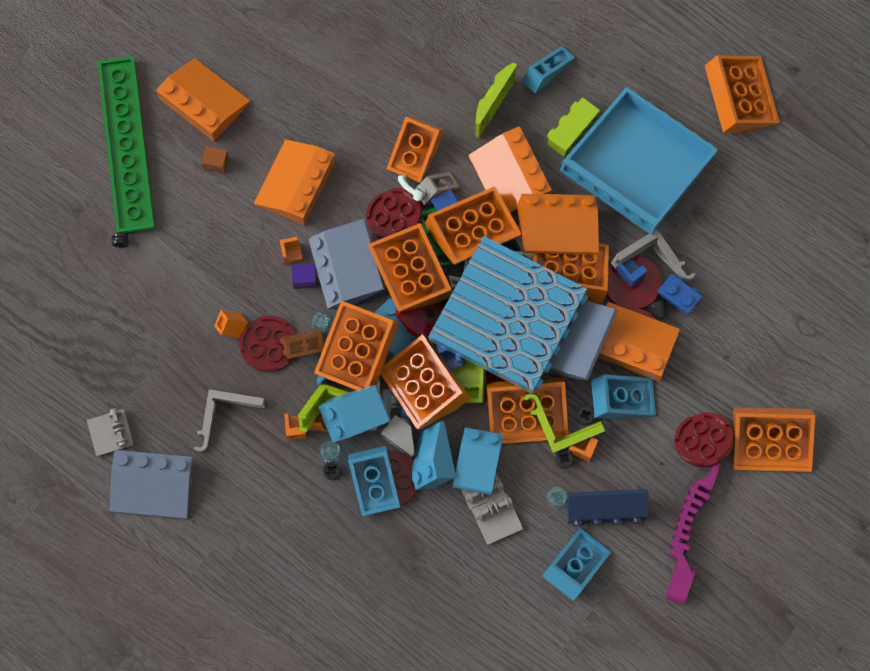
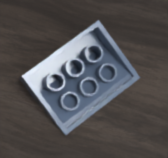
[308,219,386,310]
[547,300,617,380]
[109,450,195,519]

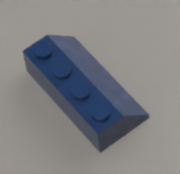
[567,489,648,527]

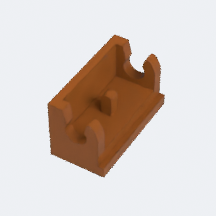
[280,329,324,359]

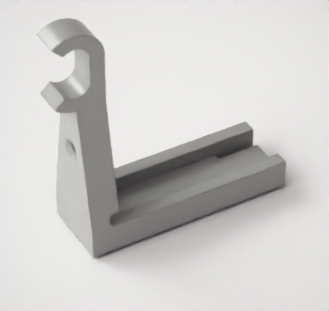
[611,229,695,282]
[194,390,266,452]

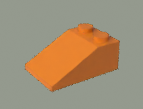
[386,116,445,183]

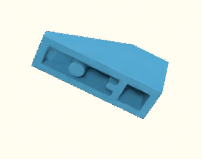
[522,46,575,93]

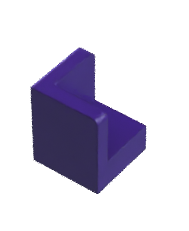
[292,264,316,289]

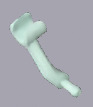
[398,175,426,201]

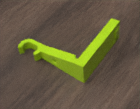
[298,384,349,432]
[524,393,605,453]

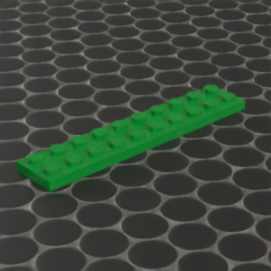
[97,56,155,234]

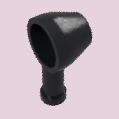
[646,299,671,319]

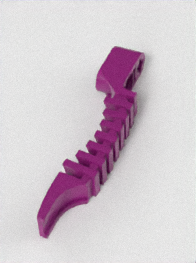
[665,463,720,605]

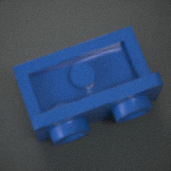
[657,274,702,316]

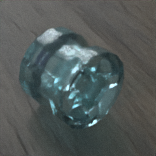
[311,310,333,333]
[320,441,341,463]
[547,487,567,509]

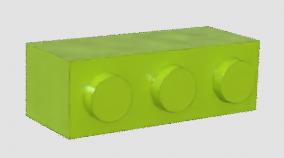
[547,97,600,158]

